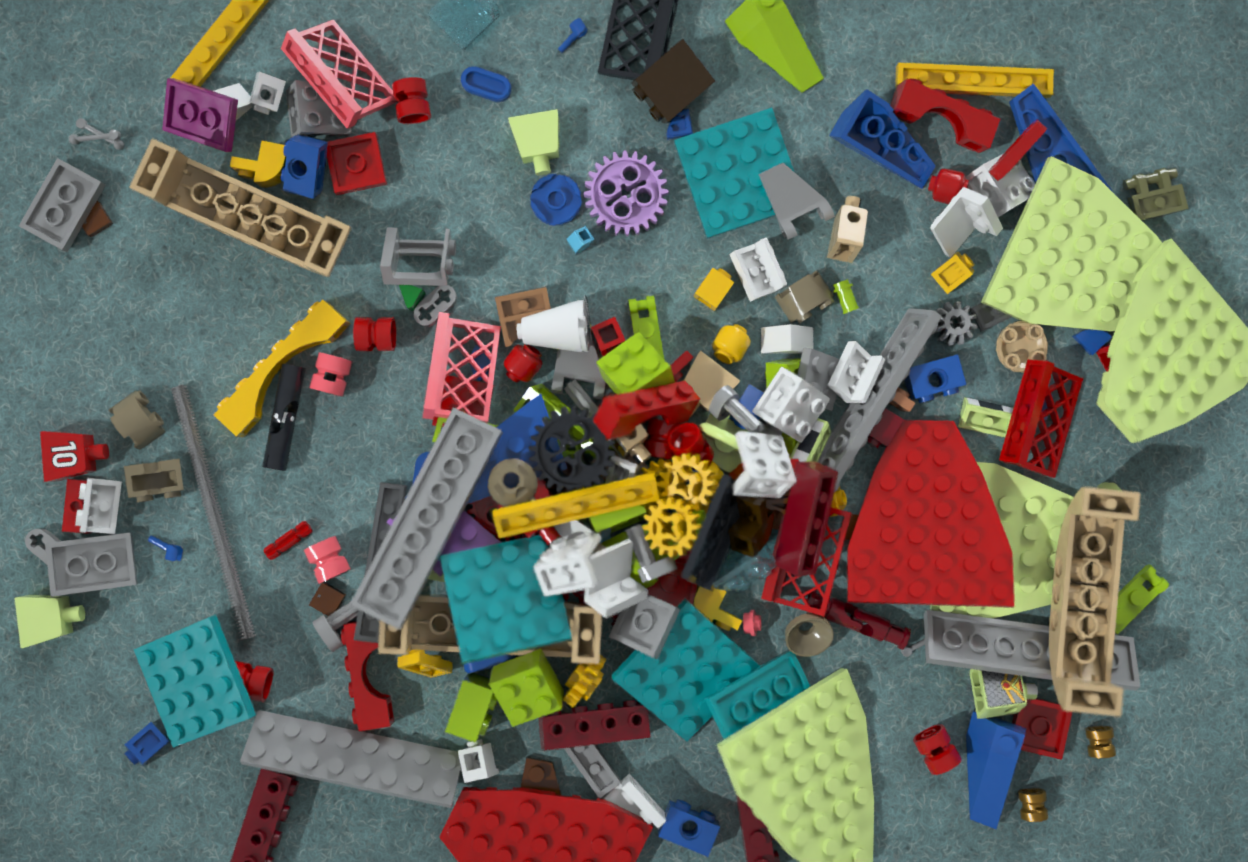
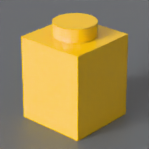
[693,268,734,311]

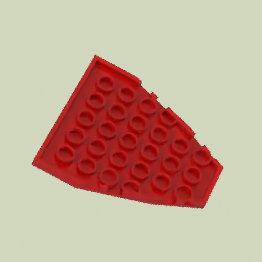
[847,420,1015,608]
[439,787,653,862]

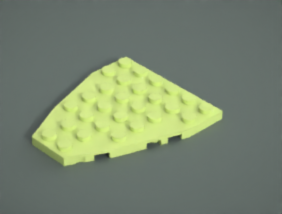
[981,156,1162,331]
[1097,238,1248,443]
[930,462,1074,619]
[717,668,874,862]

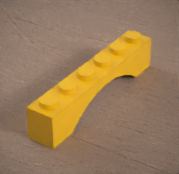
[214,299,351,437]

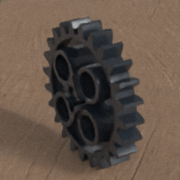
[528,406,617,493]

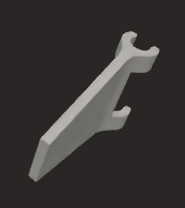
[758,163,835,240]
[551,326,606,400]

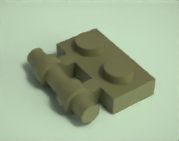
[1123,168,1189,221]

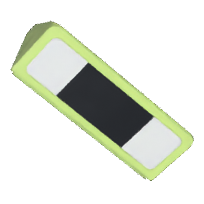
[958,397,1013,437]
[790,418,831,462]

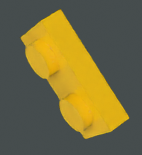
[397,649,453,678]

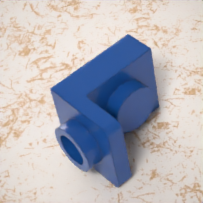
[124,722,169,766]

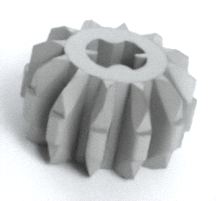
[934,301,977,346]

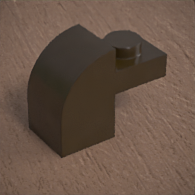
[728,495,774,558]

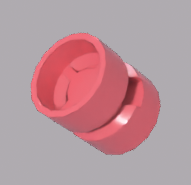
[309,352,353,397]
[303,536,351,584]

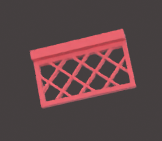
[281,19,397,129]
[423,312,501,423]

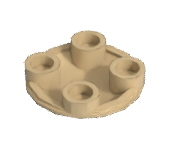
[996,321,1048,373]

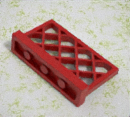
[999,359,1083,478]
[761,507,852,616]

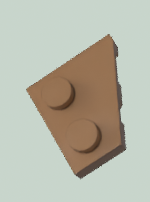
[495,286,551,347]

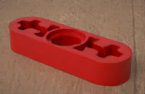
[988,119,1047,181]

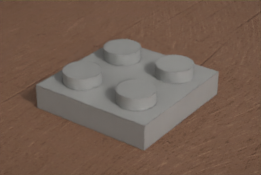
[798,348,840,411]
[609,594,680,659]

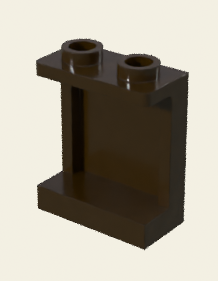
[631,39,715,124]

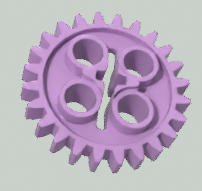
[584,150,668,237]

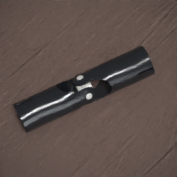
[262,364,306,471]

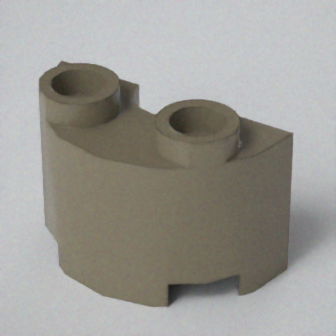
[775,270,834,324]
[108,390,166,450]
[124,459,184,502]

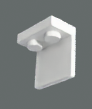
[966,153,1035,217]
[930,187,1003,257]
[752,366,830,443]
[731,431,796,498]
[534,533,602,596]
[584,539,648,618]
[602,773,666,828]

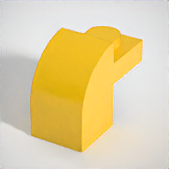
[230,141,286,188]
[693,583,742,631]

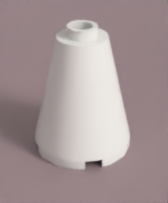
[517,300,589,353]

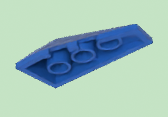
[829,89,936,189]
[966,710,1027,829]

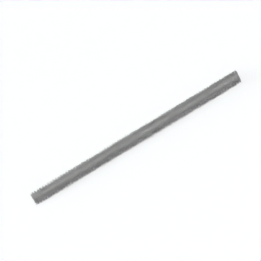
[171,384,256,640]

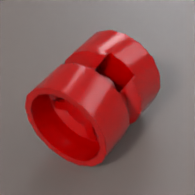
[392,77,431,124]
[353,317,396,351]
[644,418,680,460]
[668,423,714,470]
[235,661,274,702]
[913,724,962,775]

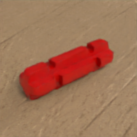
[263,521,313,560]

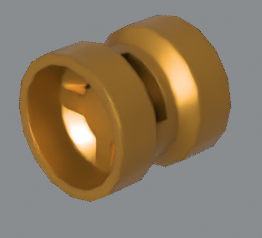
[1085,726,1116,758]
[1018,788,1048,822]

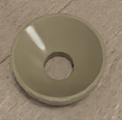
[488,459,538,507]
[785,613,834,657]

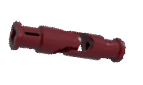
[804,591,911,650]

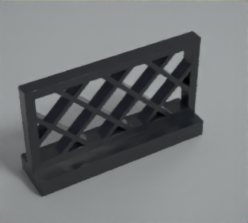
[598,0,679,80]
[681,474,740,592]

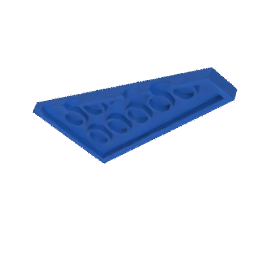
[1009,83,1115,194]
[405,393,567,504]

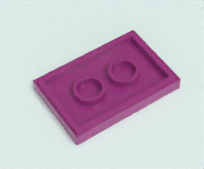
[162,78,238,152]

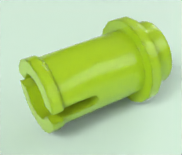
[833,279,859,314]

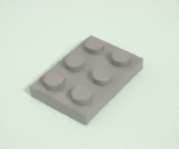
[19,158,106,252]
[45,532,138,597]

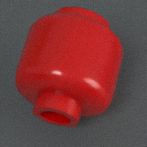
[928,168,969,205]
[504,344,543,383]

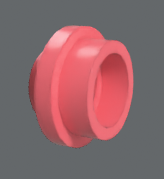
[743,610,762,636]

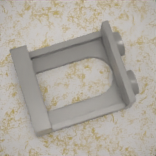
[380,227,456,286]

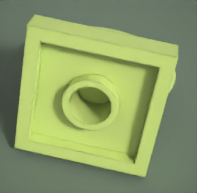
[699,413,748,473]

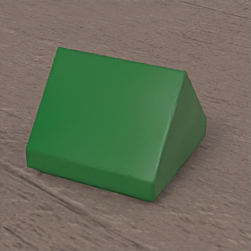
[399,285,426,311]

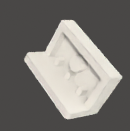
[729,238,787,302]
[827,341,885,403]
[75,478,122,534]

